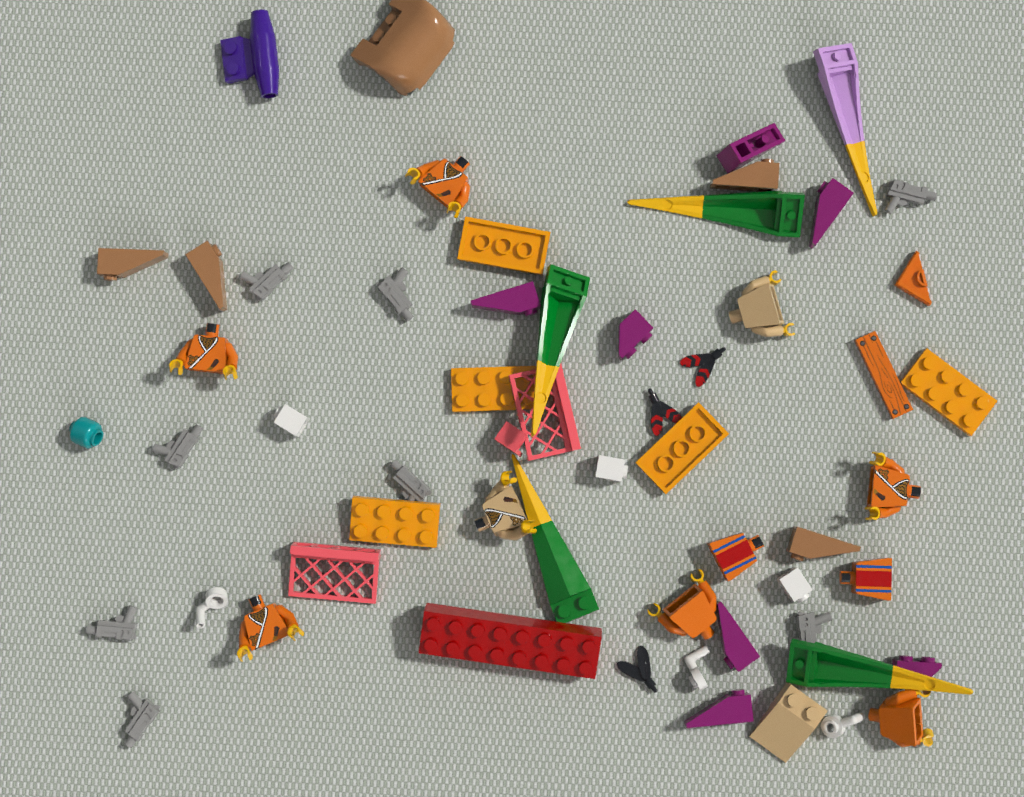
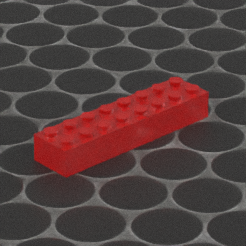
[419,603,602,679]

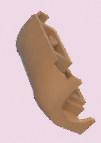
[350,0,455,96]

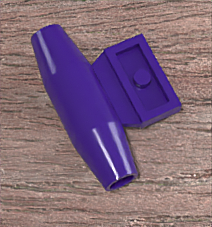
[220,9,279,98]

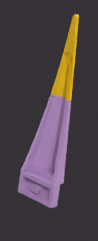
[813,43,877,216]

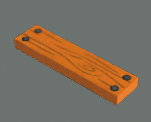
[854,331,913,419]

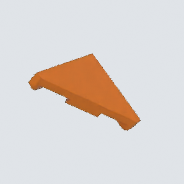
[894,251,932,306]

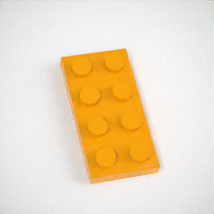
[457,216,551,276]
[900,348,997,436]
[451,366,536,412]
[635,402,729,495]
[349,496,441,548]

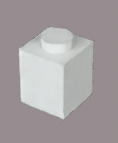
[273,404,310,437]
[595,455,628,482]
[776,567,812,603]

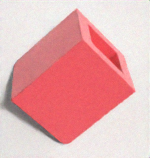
[495,421,527,457]

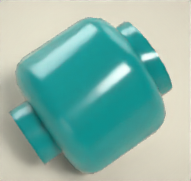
[69,417,103,449]

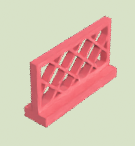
[508,364,581,461]
[288,542,381,604]

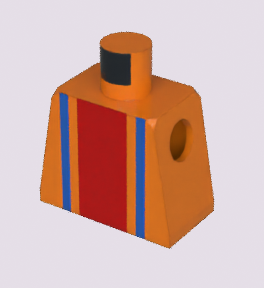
[707,533,764,582]
[839,558,892,601]

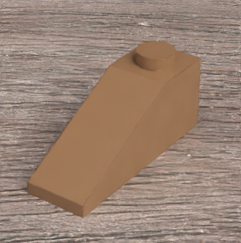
[710,159,780,192]
[185,241,227,312]
[97,248,168,281]
[786,526,861,561]

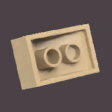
[749,682,827,763]

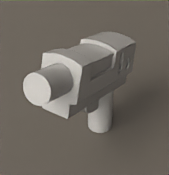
[884,179,937,214]
[240,262,294,301]
[377,267,414,322]
[152,424,204,469]
[390,460,431,502]
[86,605,138,641]
[796,612,832,643]
[124,691,160,748]

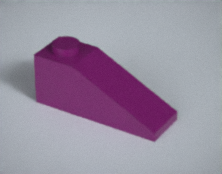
[716,123,785,174]
[809,178,854,248]
[471,281,541,317]
[716,601,760,672]
[684,689,754,728]

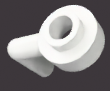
[196,587,228,629]
[684,645,710,690]
[821,712,865,738]

